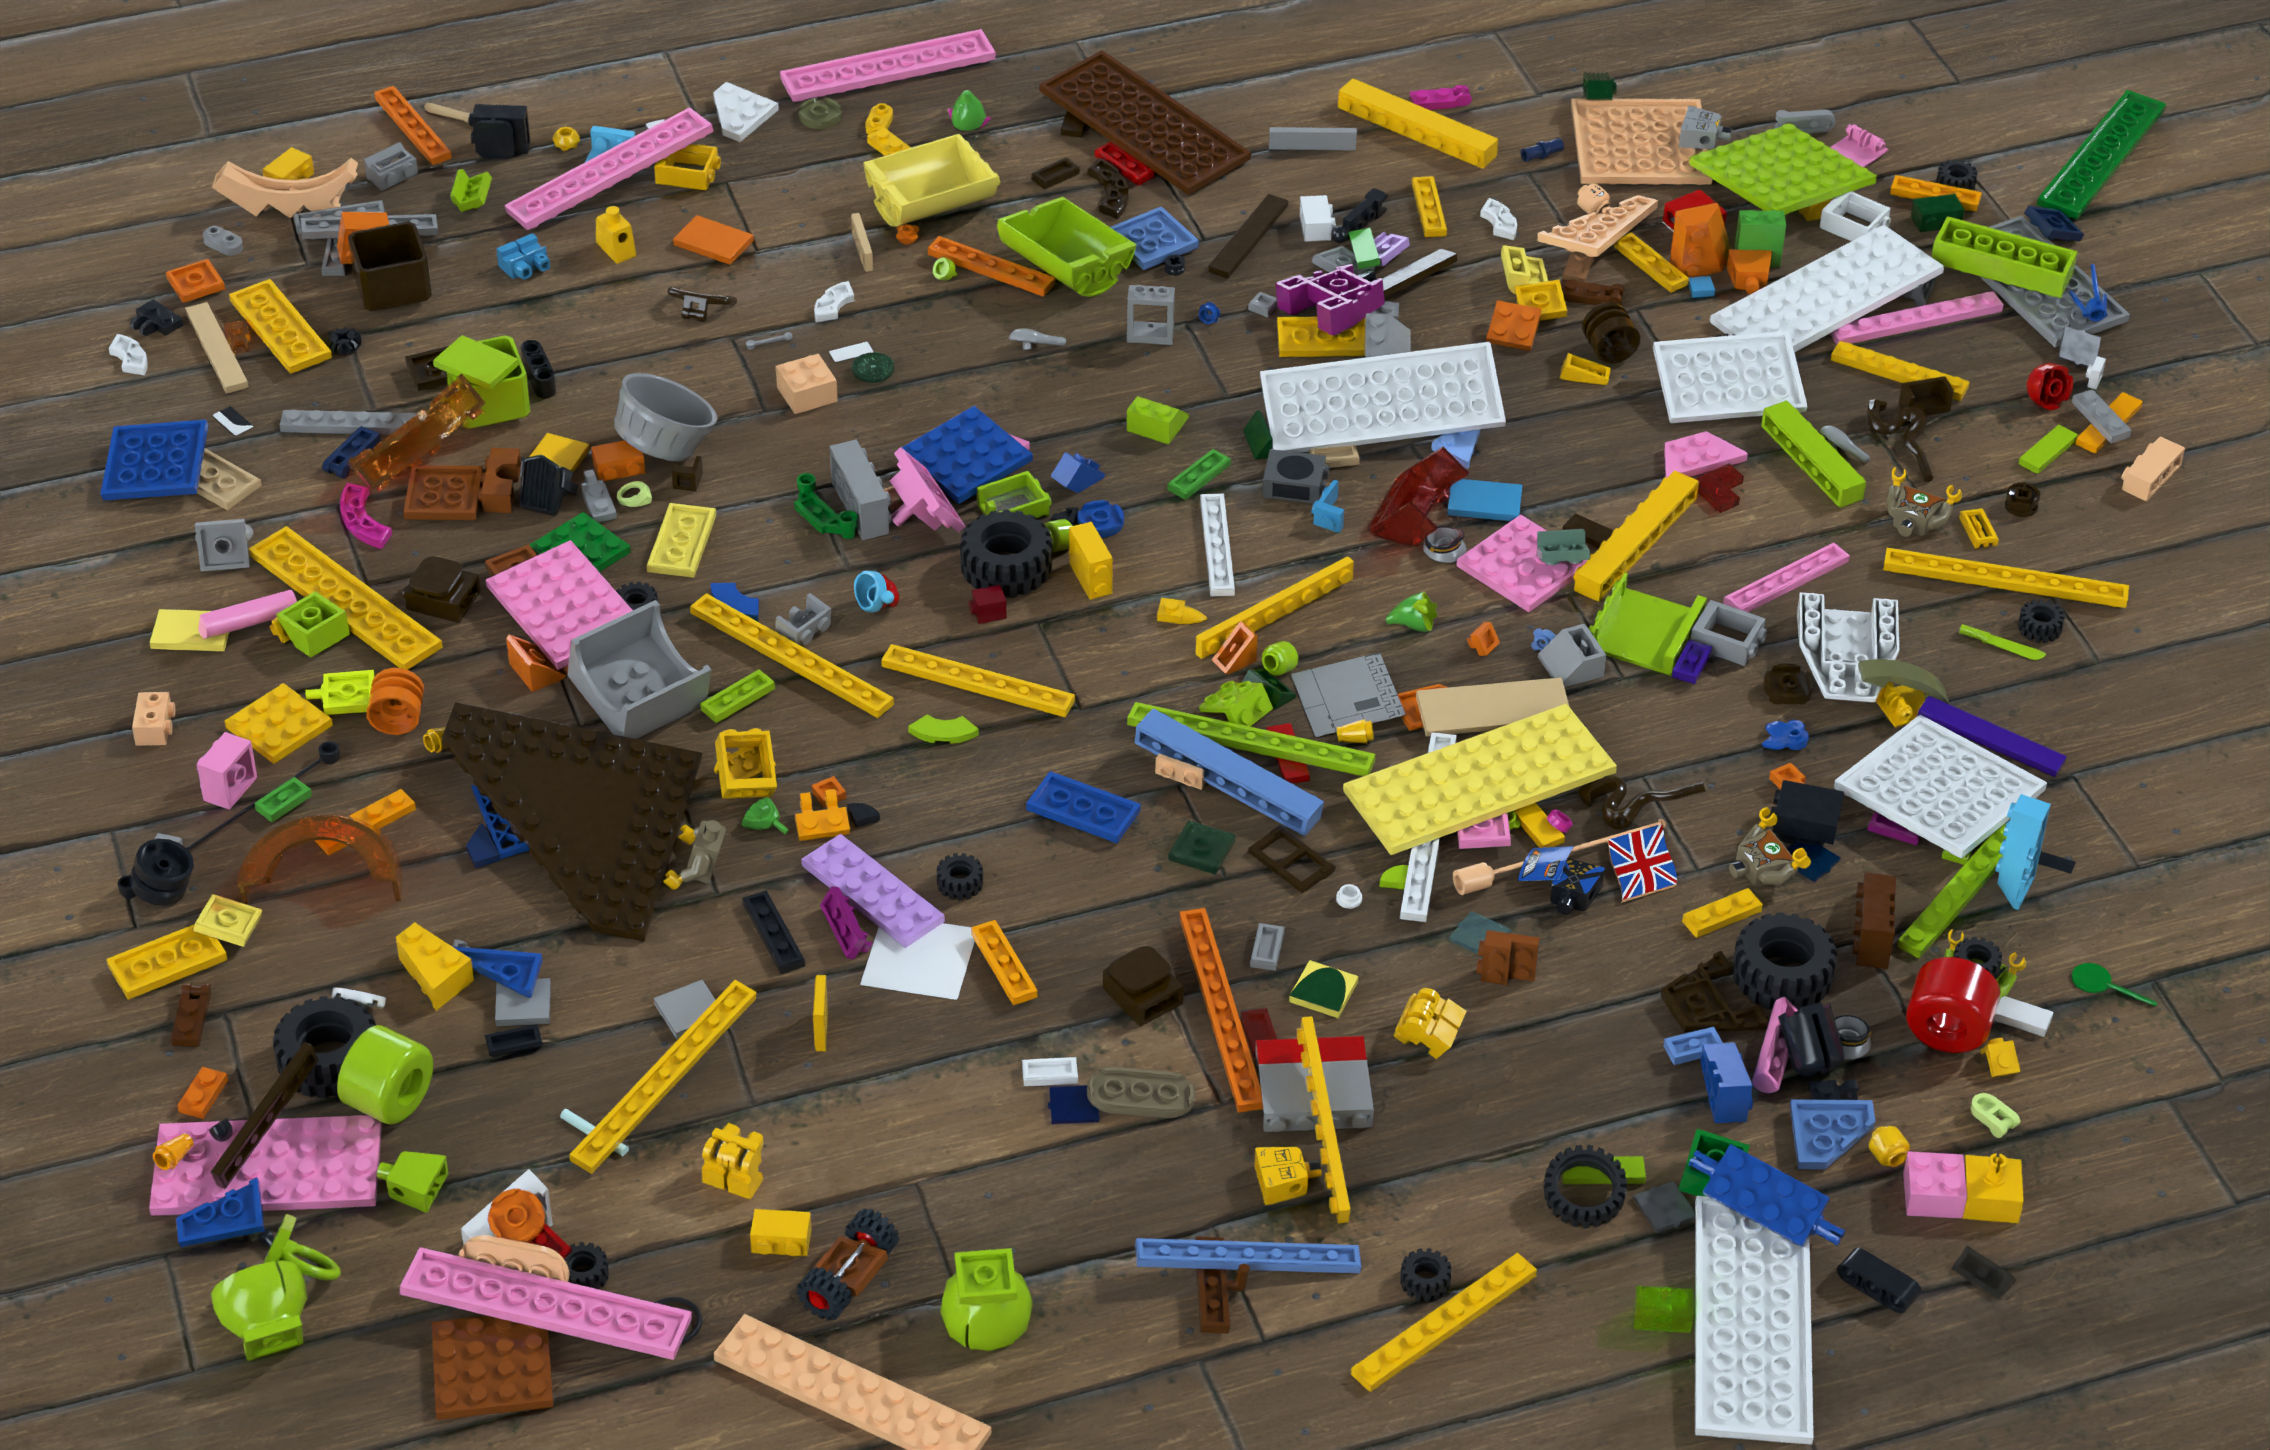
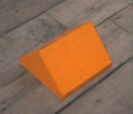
[506,634,566,692]

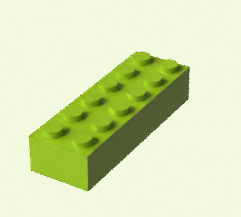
[1932,216,2078,298]

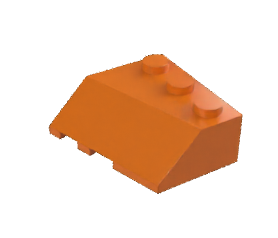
[1670,203,1731,278]

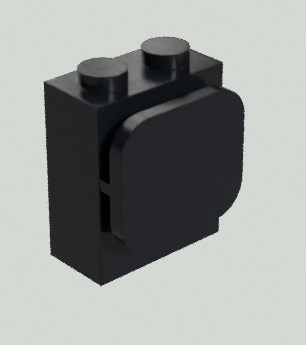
[469,104,531,159]
[1770,780,1844,847]

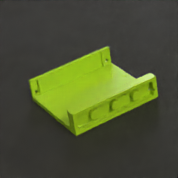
[1589,572,1707,676]

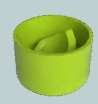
[337,1025,433,1125]

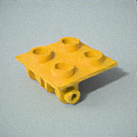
[1876,681,1926,728]

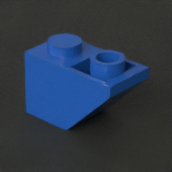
[1051,452,1106,493]

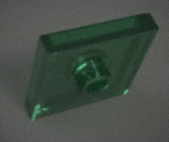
[1168,820,1236,875]

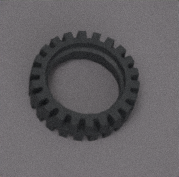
[1544,1145,1627,1228]

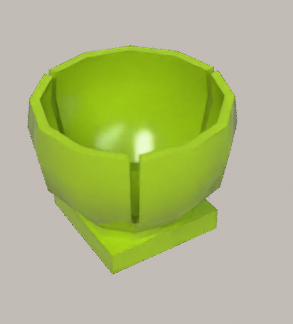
[940,1248,1033,1351]
[211,1261,307,1361]

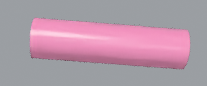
[198,590,297,639]
[1752,997,1798,1093]

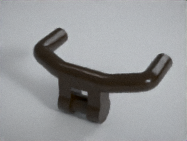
[667,287,737,322]

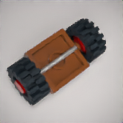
[796,1208,900,1321]

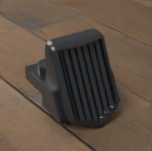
[519,455,578,516]

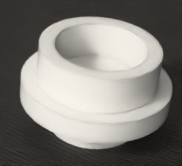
[1336,884,1362,909]

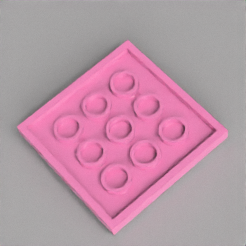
[1457,515,1587,612]

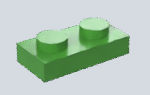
[254,777,312,822]

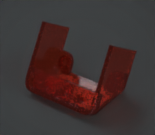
[1367,446,1469,546]

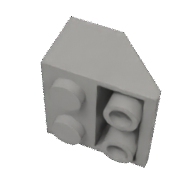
[1538,624,1606,687]

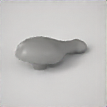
[1009,328,1066,350]
[1819,425,1870,463]

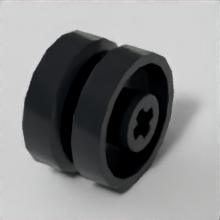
[130,838,194,906]

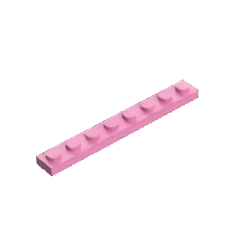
[1830,291,2004,344]

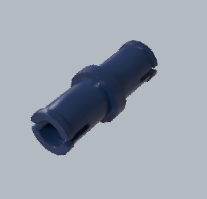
[1520,138,1564,162]

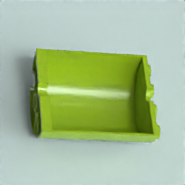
[997,197,1137,297]

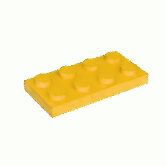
[1277,317,1366,357]
[106,924,228,1000]

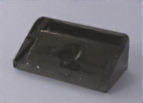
[1951,1246,2016,1300]

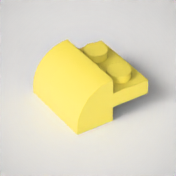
[1501,245,1548,294]

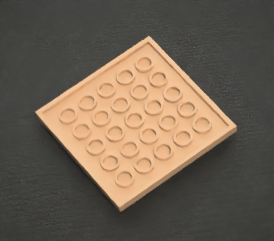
[1571,99,1713,185]

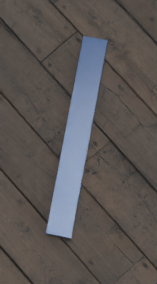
[1135,1238,1361,1273]

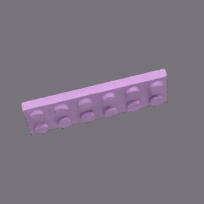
[802,834,945,948]

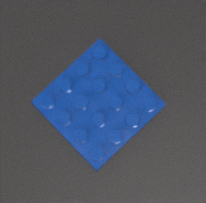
[901,406,1033,504]
[101,420,209,501]

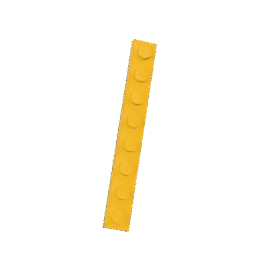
[1196,556,1354,659]
[882,644,1075,718]
[1296,1016,1351,1224]
[1351,1252,1537,1392]

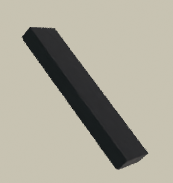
[742,890,805,974]

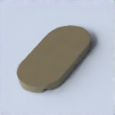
[1087,1067,1196,1118]

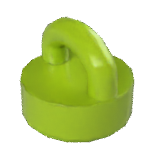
[933,258,957,281]

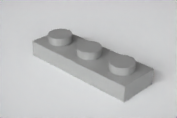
[2072,389,2132,444]

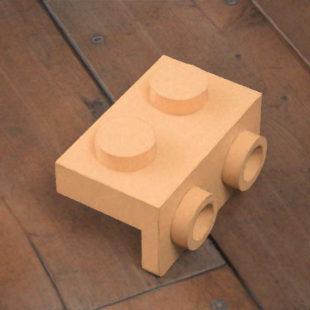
[1155,754,1206,790]

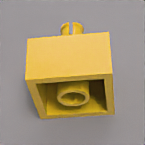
[1963,1153,2024,1223]

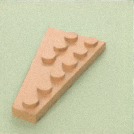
[1537,195,1658,257]

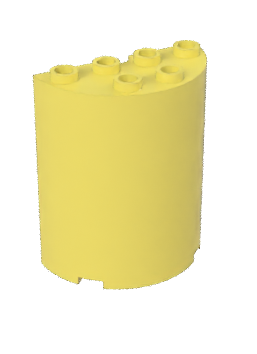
[864,134,1000,227]

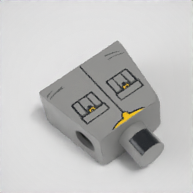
[1679,106,1732,150]

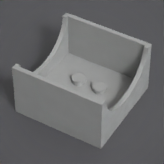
[567,600,712,739]

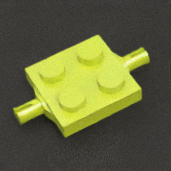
[306,670,375,715]

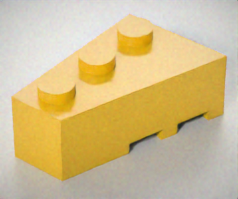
[396,922,474,1011]

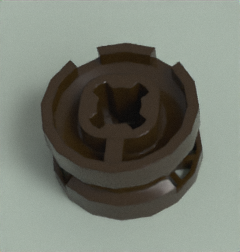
[2005,482,2040,517]

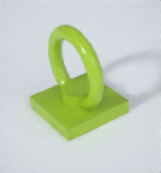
[263,1214,341,1281]

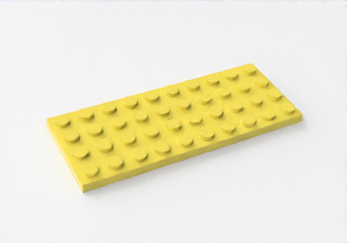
[1343,703,1617,855]

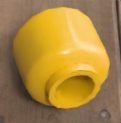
[1869,1126,1910,1167]

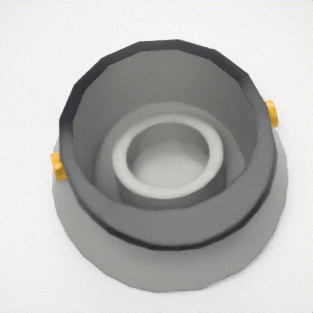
[1423,526,1467,563]
[1835,1015,1871,1060]

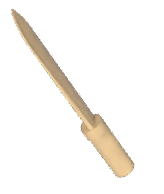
[424,103,470,123]

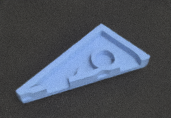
[1431,429,1480,469]

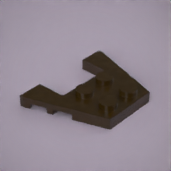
[1660,951,1769,1033]

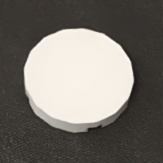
[331,987,386,1009]

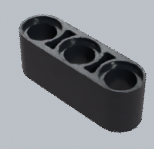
[521,340,556,398]
[1837,1248,1922,1313]

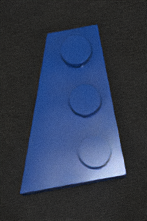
[176,1177,265,1247]

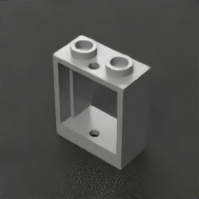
[1127,285,1175,345]
[1691,600,1767,666]

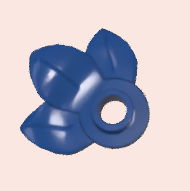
[1762,719,1809,750]

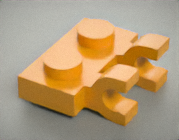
[795,789,850,841]

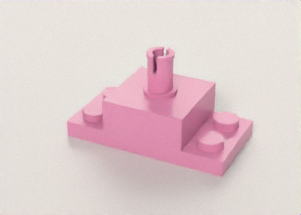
[889,447,966,533]

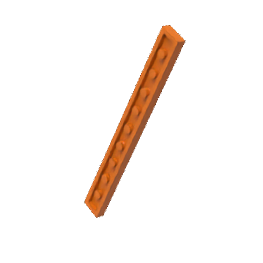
[1179,908,1263,1113]

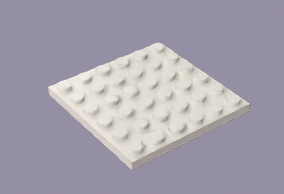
[1834,715,2047,859]

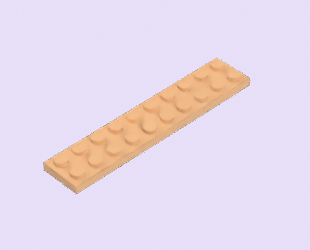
[713,1314,991,1450]

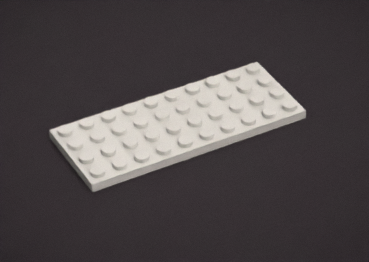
[1710,225,1944,352]
[1260,342,1506,453]
[1695,1196,1813,1445]

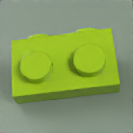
[450,169,492,212]

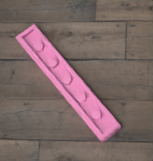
[1723,543,1850,612]

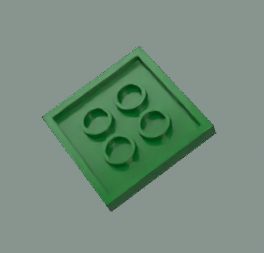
[529,512,631,572]

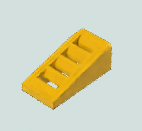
[1560,353,1611,385]

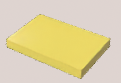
[150,609,230,651]

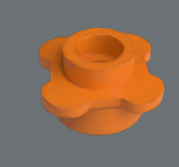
[896,224,919,244]

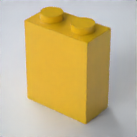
[1069,522,1113,600]

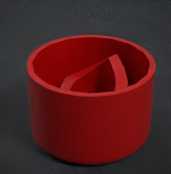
[1906,957,2000,1053]

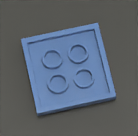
[1110,206,1199,270]

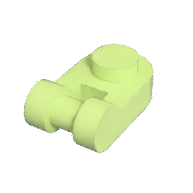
[1970,1093,2020,1138]

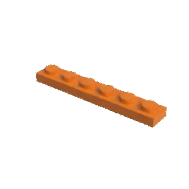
[374,86,452,165]
[928,236,1055,297]

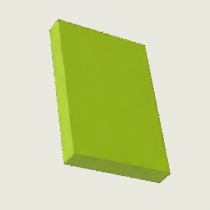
[433,335,519,390]

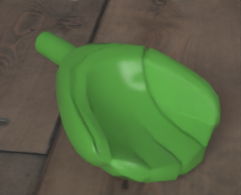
[741,797,789,835]

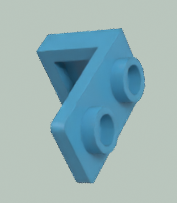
[1312,480,1344,533]

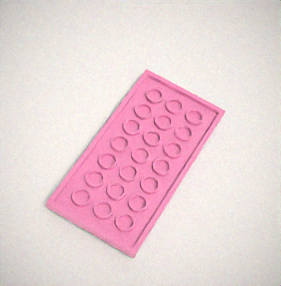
[149,1115,382,1216]

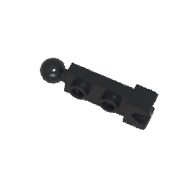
[1331,188,1388,243]

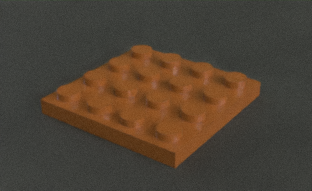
[432,1316,554,1420]

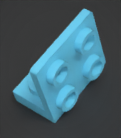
[585,126,635,162]

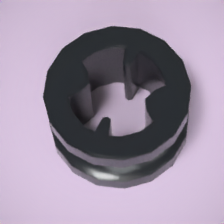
[1165,255,1185,276]

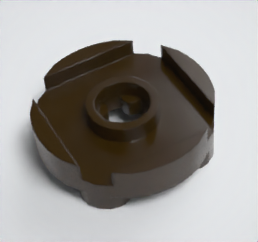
[1763,663,1814,705]

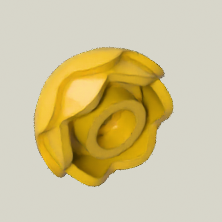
[552,127,580,151]

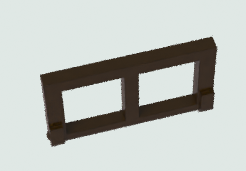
[1248,825,1336,893]

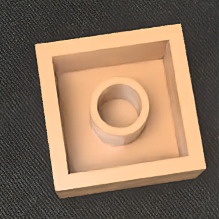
[776,353,838,414]

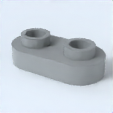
[203,226,243,256]

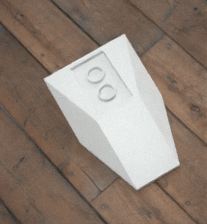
[1796,593,1899,702]

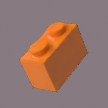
[591,440,645,482]

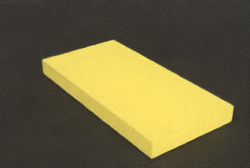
[647,503,716,578]

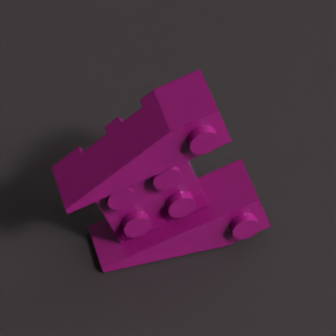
[1275,264,1385,335]

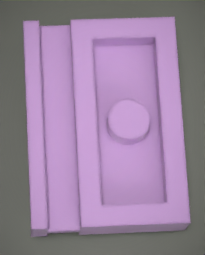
[1374,232,1410,266]

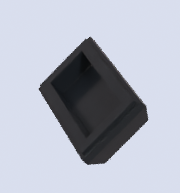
[485,1024,543,1057]

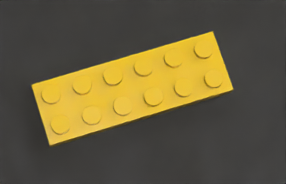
[229,279,332,374]

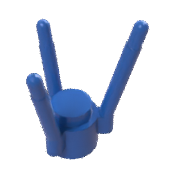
[2069,264,2108,322]

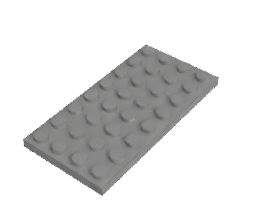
[1979,216,2130,348]

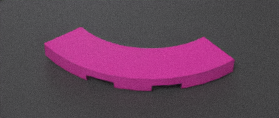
[340,483,392,549]

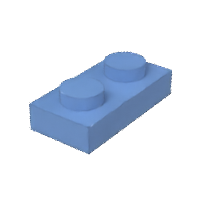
[1663,1027,1723,1065]

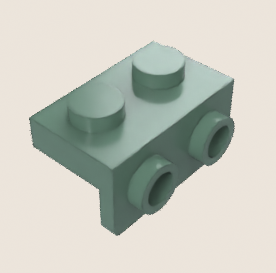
[1537,529,1590,565]

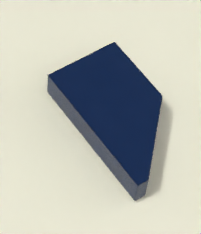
[466,824,500,868]

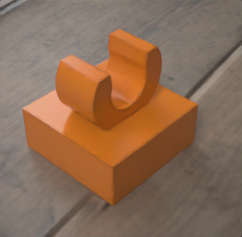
[1466,622,1500,656]

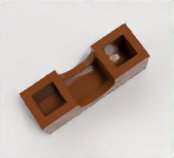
[478,448,521,513]

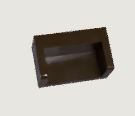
[1898,376,1954,416]

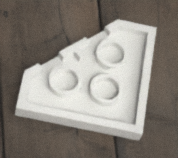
[713,82,779,142]

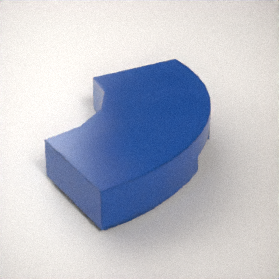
[711,583,759,621]

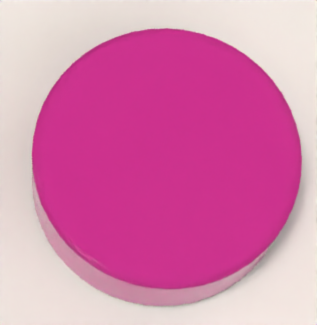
[1546,810,1573,833]

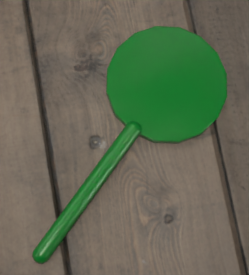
[2071,963,2157,1006]

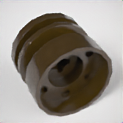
[1582,302,1641,364]

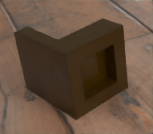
[672,456,703,492]

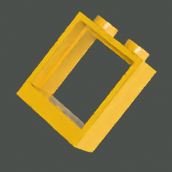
[654,144,721,191]
[715,728,777,799]

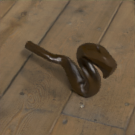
[1867,399,1933,482]
[1578,775,1706,830]

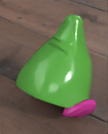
[947,90,991,131]

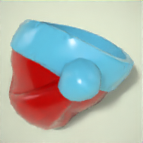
[854,570,900,613]

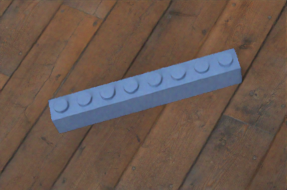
[1134,708,1324,837]

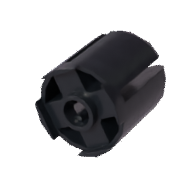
[1778,1003,1845,1077]

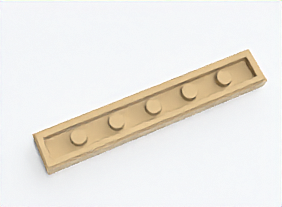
[185,302,249,394]

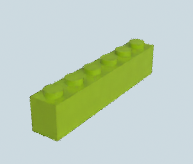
[1761,400,1866,508]

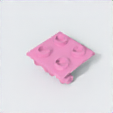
[1830,124,1889,167]

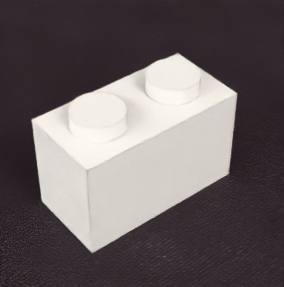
[1300,195,1335,241]

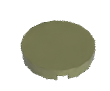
[799,98,842,129]

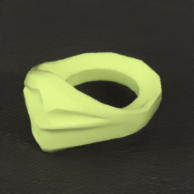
[617,481,652,507]

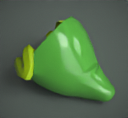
[1386,591,1438,632]

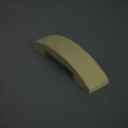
[1858,659,1949,704]

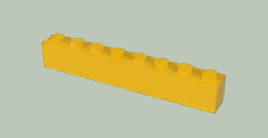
[1338,78,1498,169]
[1573,470,1699,602]

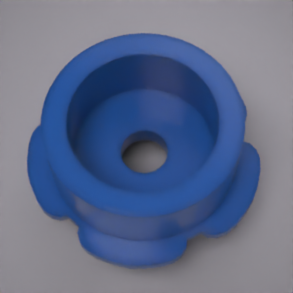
[1199,302,1220,324]

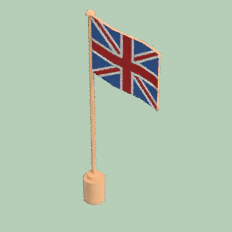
[1453,819,1677,902]

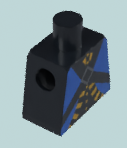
[1550,858,1605,915]

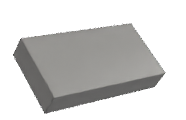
[1250,923,1285,971]

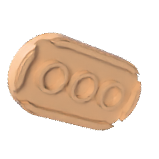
[458,1235,569,1282]

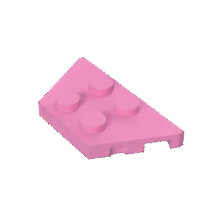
[1664,431,1748,477]

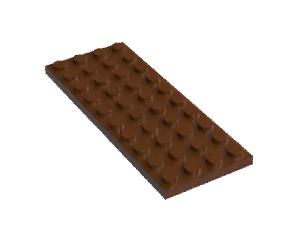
[1039,50,1251,195]

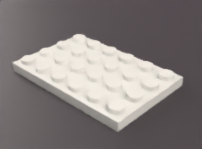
[1653,331,1808,423]

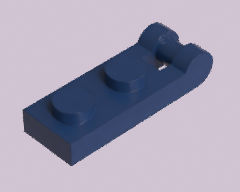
[322,426,381,479]

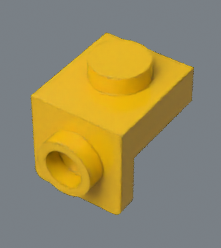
[1980,1038,2021,1078]

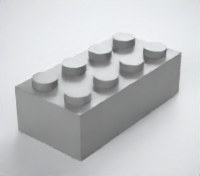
[830,439,892,541]

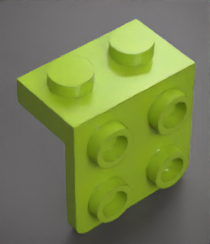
[1199,681,1273,727]

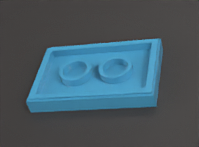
[1447,478,1522,521]

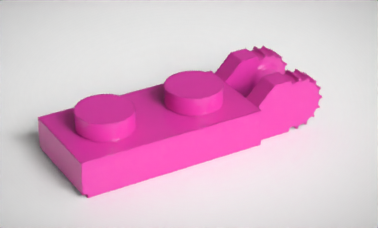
[1409,85,1472,110]

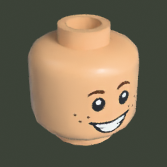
[1577,183,1610,214]

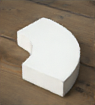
[1480,198,1517,240]
[814,281,854,322]
[109,334,148,375]

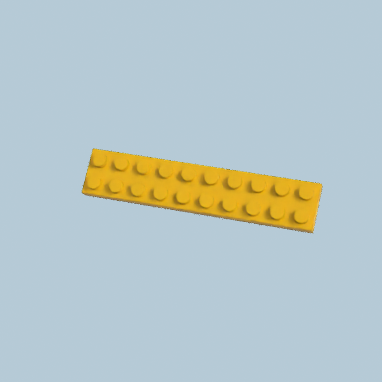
[248,526,443,670]

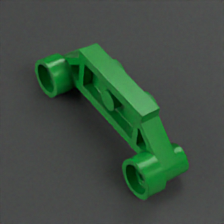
[794,473,858,539]

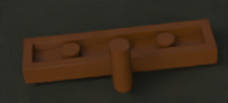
[1195,1236,1250,1334]

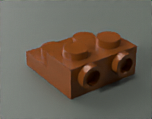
[1476,930,1540,985]

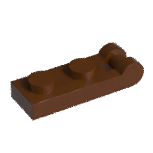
[1561,279,1624,306]
[171,983,211,1047]

